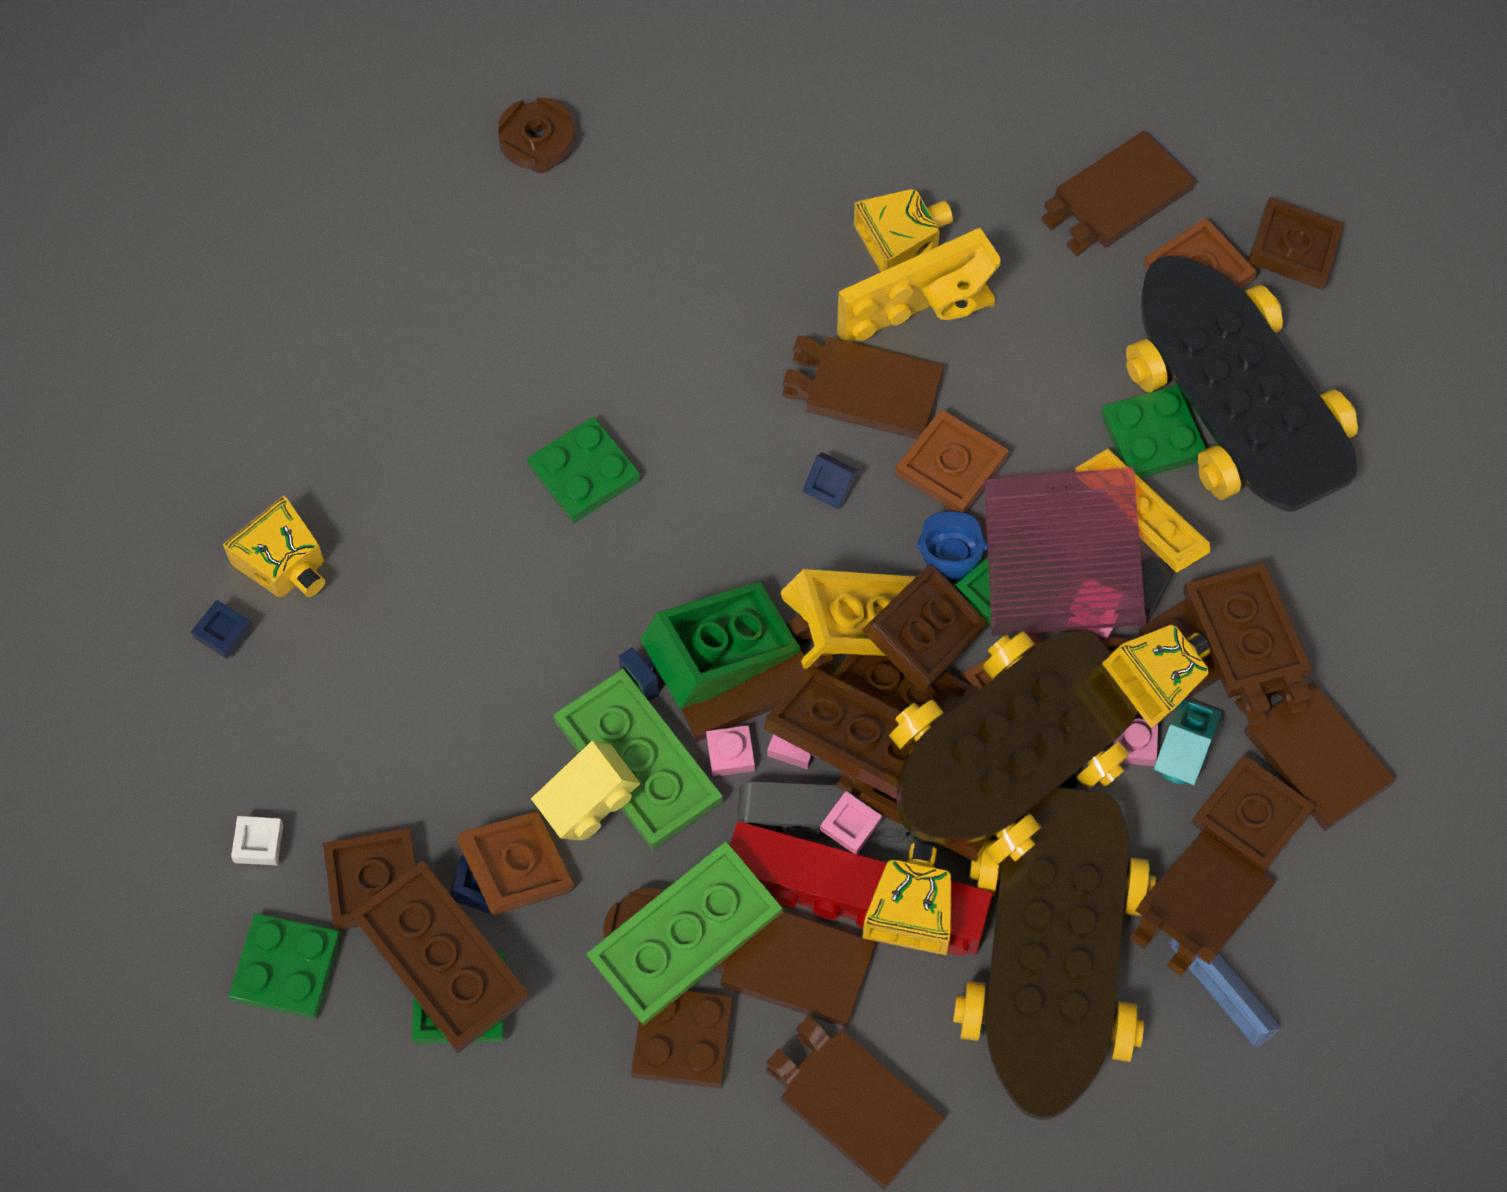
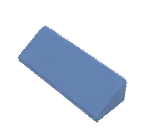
[1170,938,1281,1047]

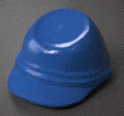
[917,511,987,581]

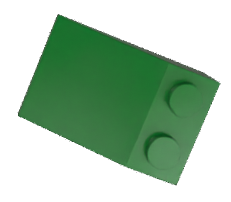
[640,581,801,709]

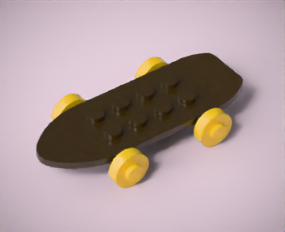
[889,630,1138,865]
[953,787,1156,1120]

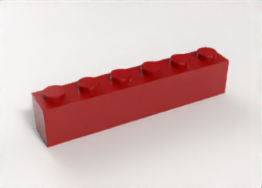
[730,821,993,956]

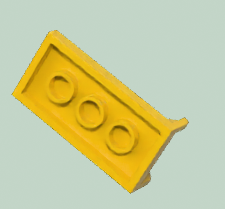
[837,228,1001,343]
[781,569,915,669]

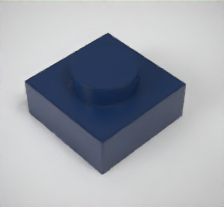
[802,452,858,509]
[191,600,253,659]
[618,647,660,701]
[449,854,490,913]

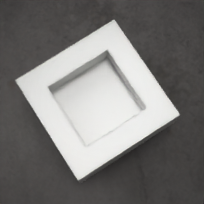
[231,816,283,865]

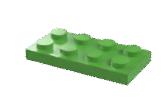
[553,669,723,851]
[586,841,783,1026]

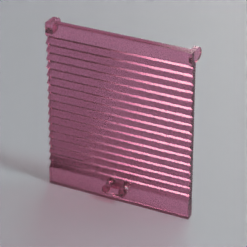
[984,467,1146,636]

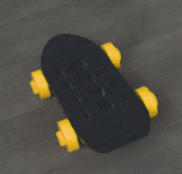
[1126,256,1358,512]

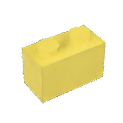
[531,741,641,841]

